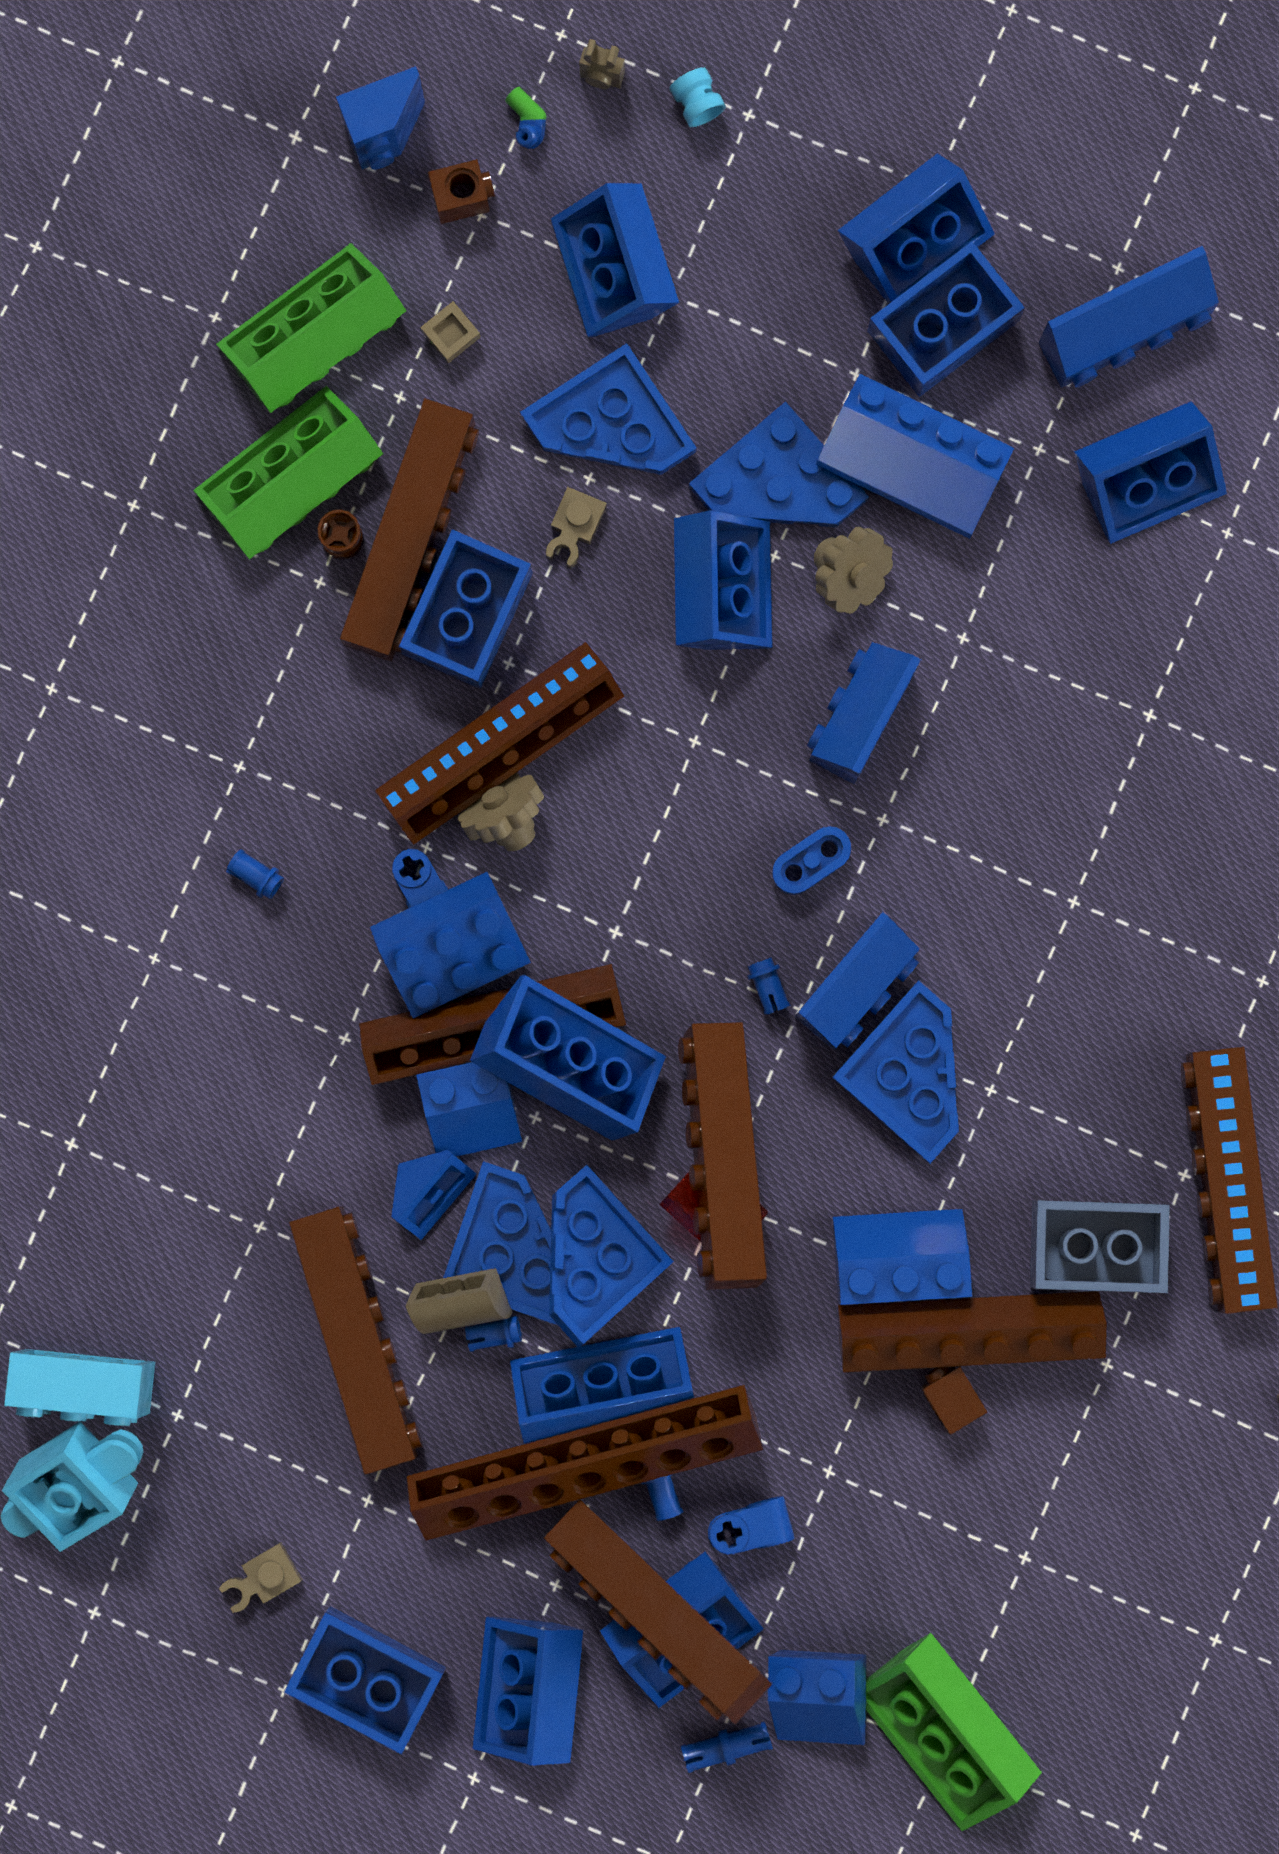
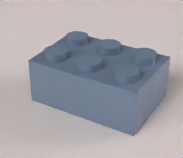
[1030,1200,1170,1293]

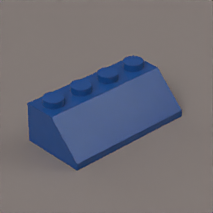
[1038,246,1219,388]
[816,374,1014,539]
[470,975,666,1141]
[510,1327,694,1444]

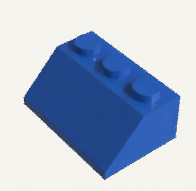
[838,153,995,304]
[551,183,679,337]
[1074,401,1227,544]
[674,510,772,650]
[807,642,921,784]
[795,912,920,1050]
[832,1209,972,1305]
[600,1551,764,1708]
[473,1616,583,1765]

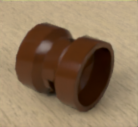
[317,509,364,560]

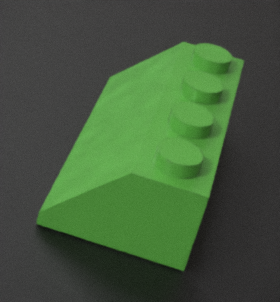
[216,243,406,413]
[193,386,383,560]
[866,1633,1042,1831]

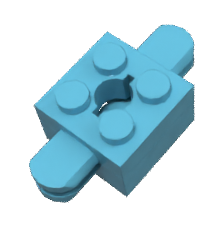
[1,1422,144,1552]

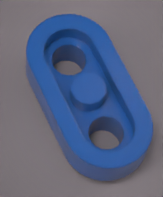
[772,826,851,895]

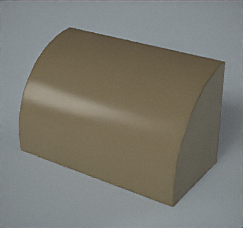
[406,1268,512,1334]

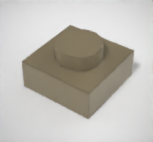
[420,301,481,364]

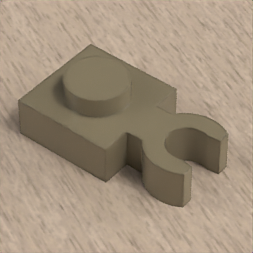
[579,39,625,89]
[546,487,607,569]
[219,1542,303,1613]

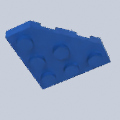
[520,343,697,475]
[689,401,869,528]
[832,980,959,1164]
[443,1161,557,1325]
[549,1165,674,1348]

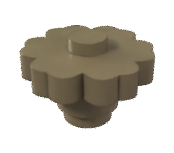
[814,527,893,614]
[458,773,544,851]

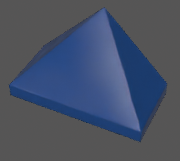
[391,1150,477,1240]

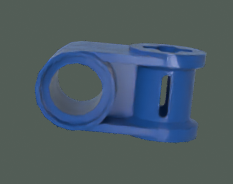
[392,849,448,908]
[708,1496,795,1555]

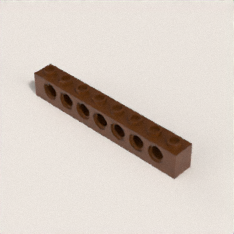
[407,1385,763,1541]

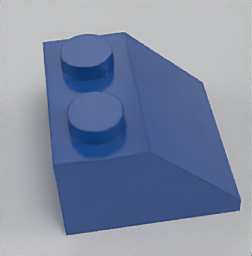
[336,66,425,170]
[416,1062,523,1157]
[768,1650,866,1745]

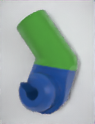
[505,87,546,149]

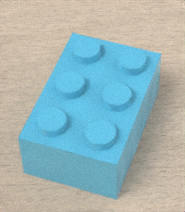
[4,1349,155,1426]

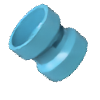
[669,68,726,127]

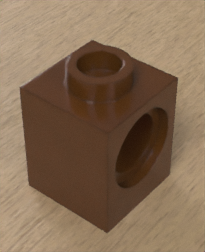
[428,159,495,224]
[920,1366,988,1435]

